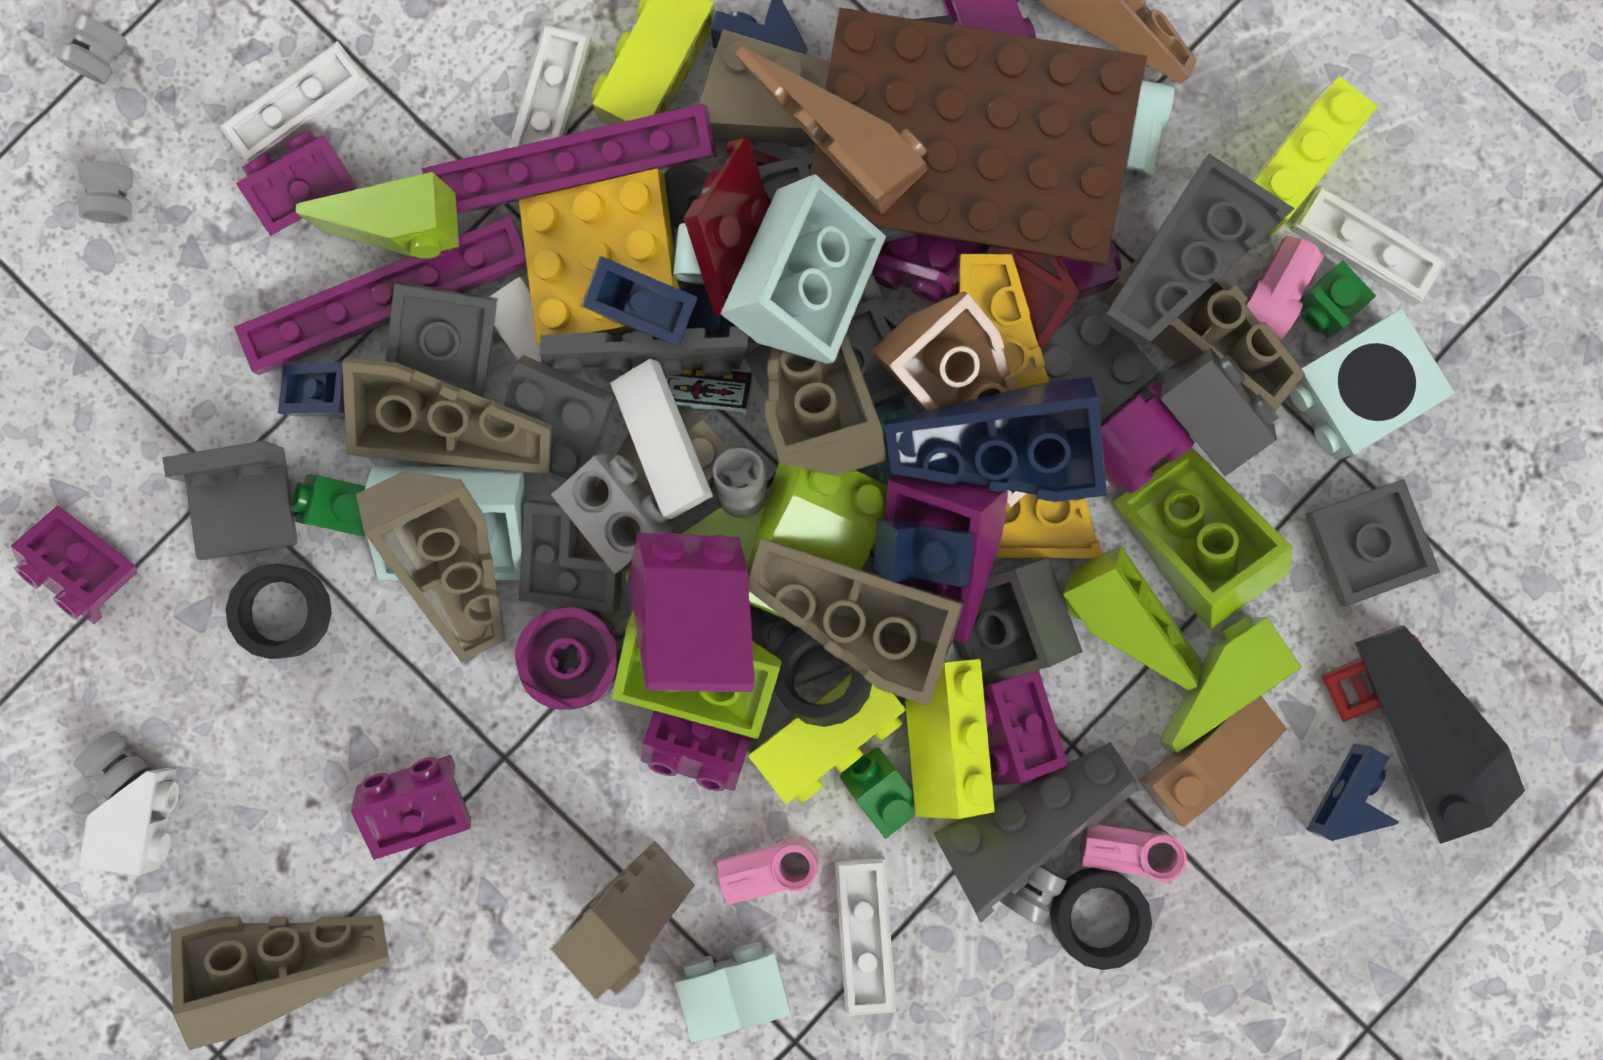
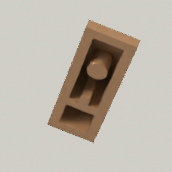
[1138,696,1287,827]

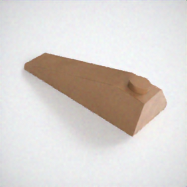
[1034,0,1197,84]
[871,291,1026,507]

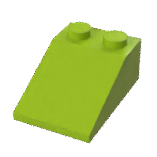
[1113,447,1293,630]
[747,462,888,619]
[611,611,782,739]

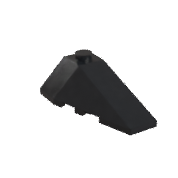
[1355,625,1525,844]

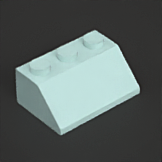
[721,174,886,364]
[365,466,528,581]

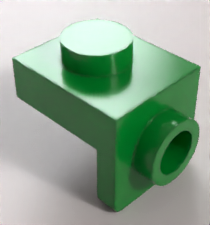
[291,474,366,537]
[840,747,915,839]

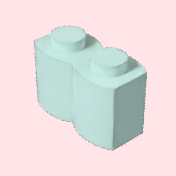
[675,942,790,1043]

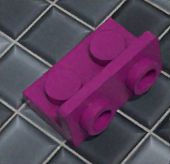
[236,129,357,236]
[872,234,984,303]
[11,505,137,624]
[983,670,1068,785]
[640,711,752,791]
[351,755,471,860]

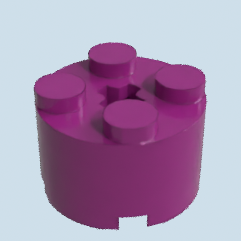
[1101,380,1195,494]
[515,607,623,710]

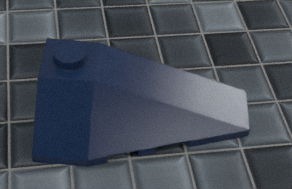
[884,377,1107,502]

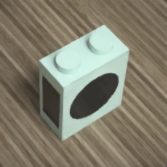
[1289,309,1456,460]

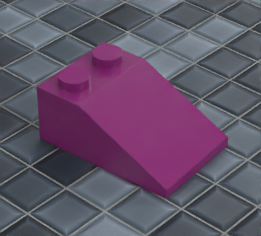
[880,475,1009,644]
[628,532,755,692]

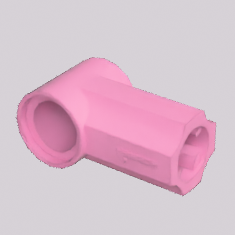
[1245,235,1324,341]
[1080,823,1187,882]
[716,837,819,905]

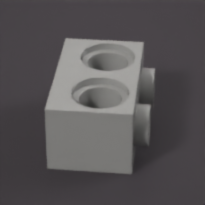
[551,451,675,574]

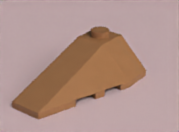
[734,46,927,214]

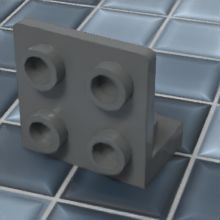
[162,440,298,560]

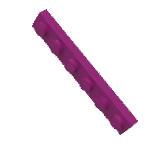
[421,104,717,215]
[234,216,527,375]

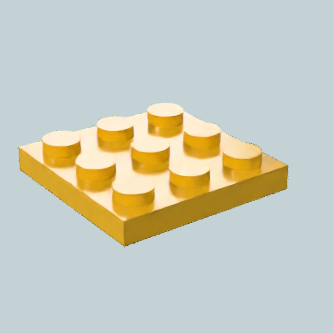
[519,168,679,345]

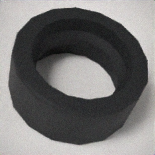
[225,563,332,659]
[774,628,872,727]
[1050,868,1152,970]

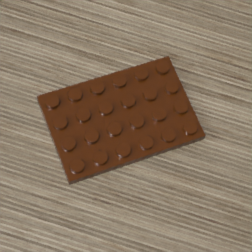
[810,7,1147,266]

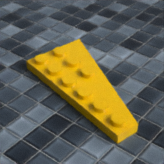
[958,254,1102,558]

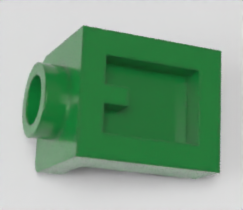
[1300,260,1376,338]

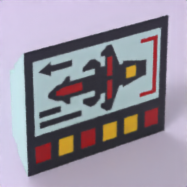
[665,369,752,414]

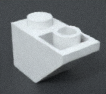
[78,768,179,876]

